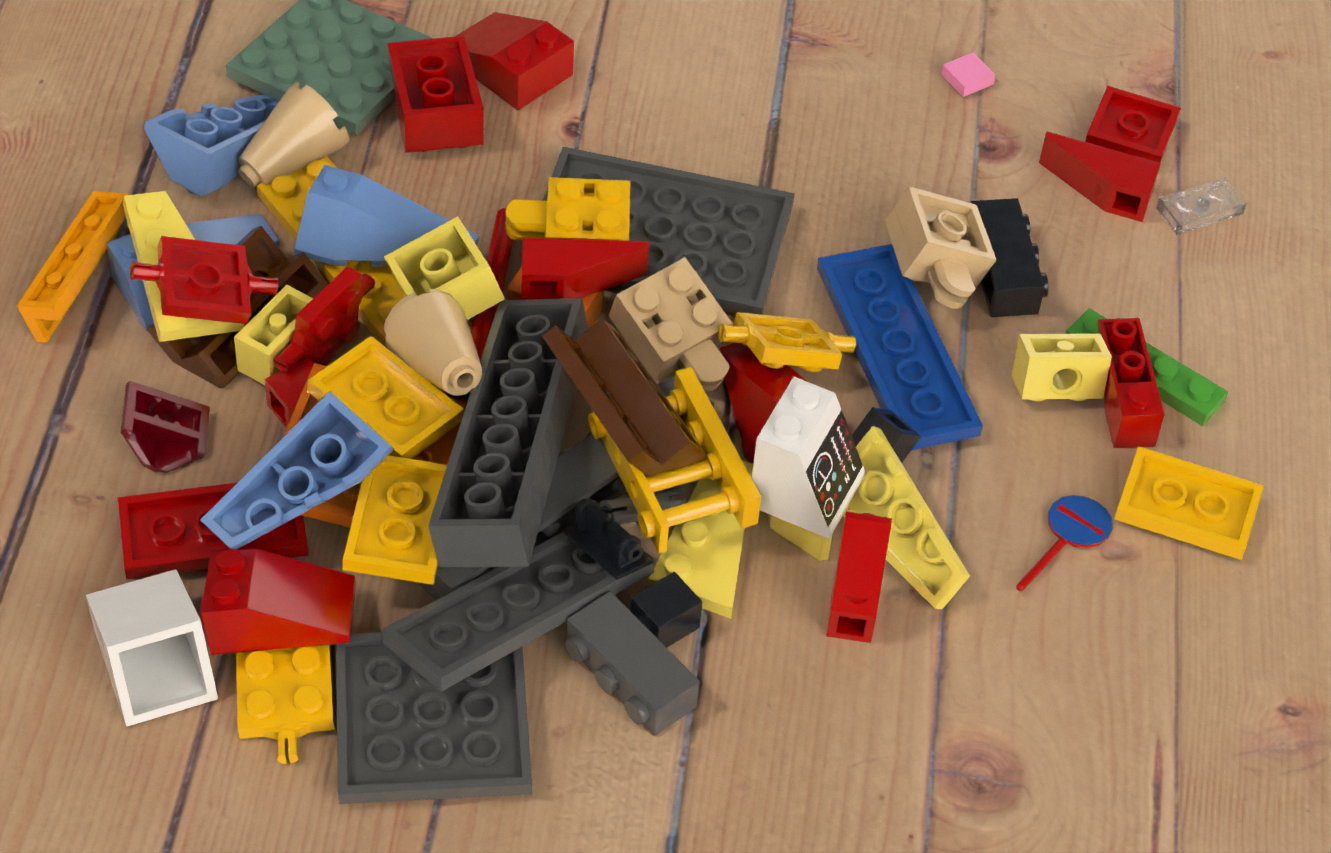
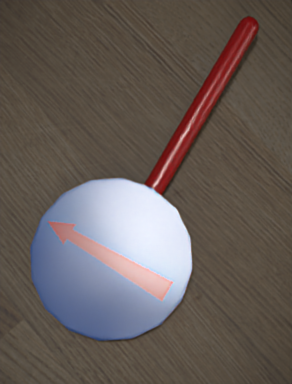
[1016,495,1113,591]

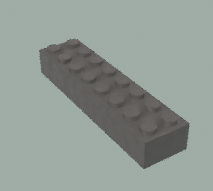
[428,298,588,568]

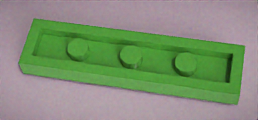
[1066,308,1228,426]

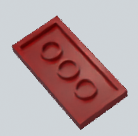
[118,482,309,580]

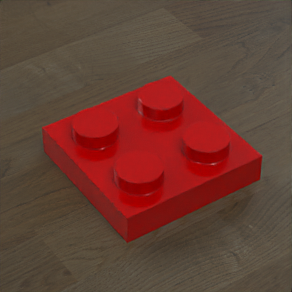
[1085,85,1181,163]

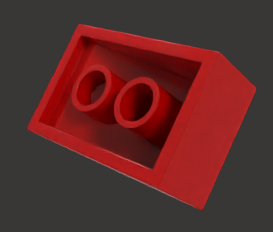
[455,12,574,111]
[387,36,484,153]
[200,549,356,655]

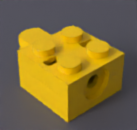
[505,177,630,241]

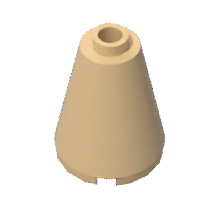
[238,82,349,188]
[384,289,482,396]

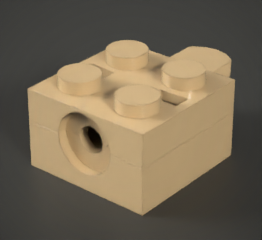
[885,186,996,309]
[609,257,732,392]

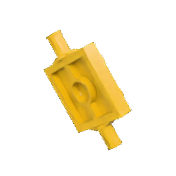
[718,312,856,372]
[236,645,335,765]

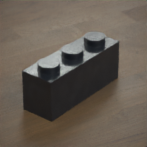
[971,198,1049,317]

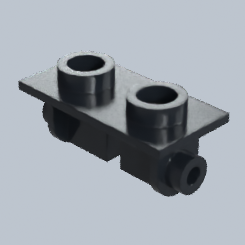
[563,499,654,580]

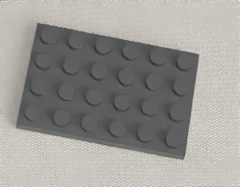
[543,147,795,315]

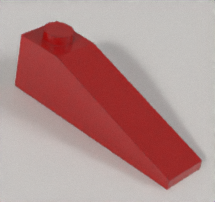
[719,342,808,464]

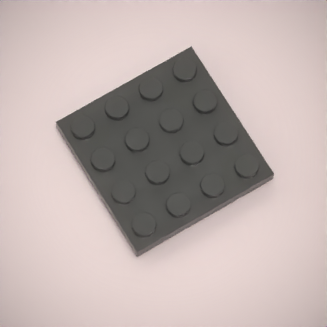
[336,632,532,804]

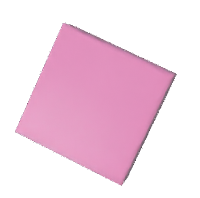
[941,52,995,97]

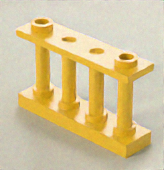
[588,367,761,554]

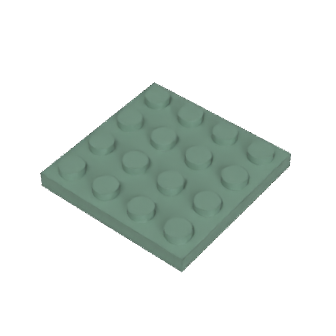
[226,0,434,136]

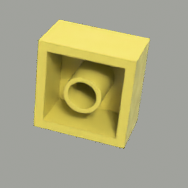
[384,216,505,320]

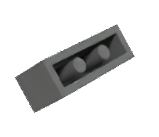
[565,591,700,736]

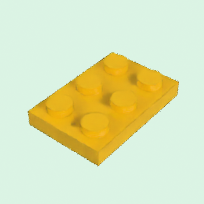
[307,336,464,459]
[1114,446,1264,560]
[342,455,447,585]

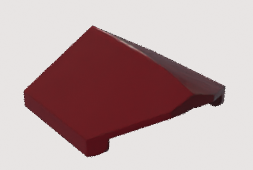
[121,381,210,473]

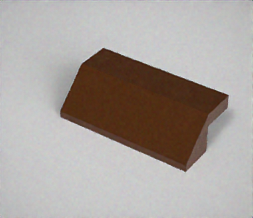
[147,226,328,389]
[542,318,708,476]

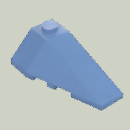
[144,94,279,196]
[294,165,479,267]
[106,214,279,331]
[200,392,393,549]

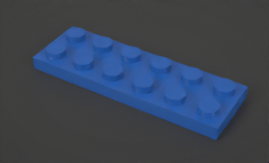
[817,244,983,450]

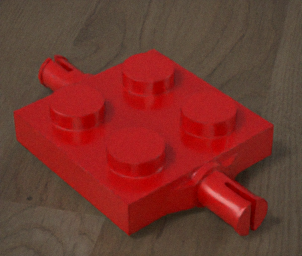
[130,236,278,324]
[274,266,376,372]

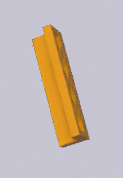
[17,191,129,343]

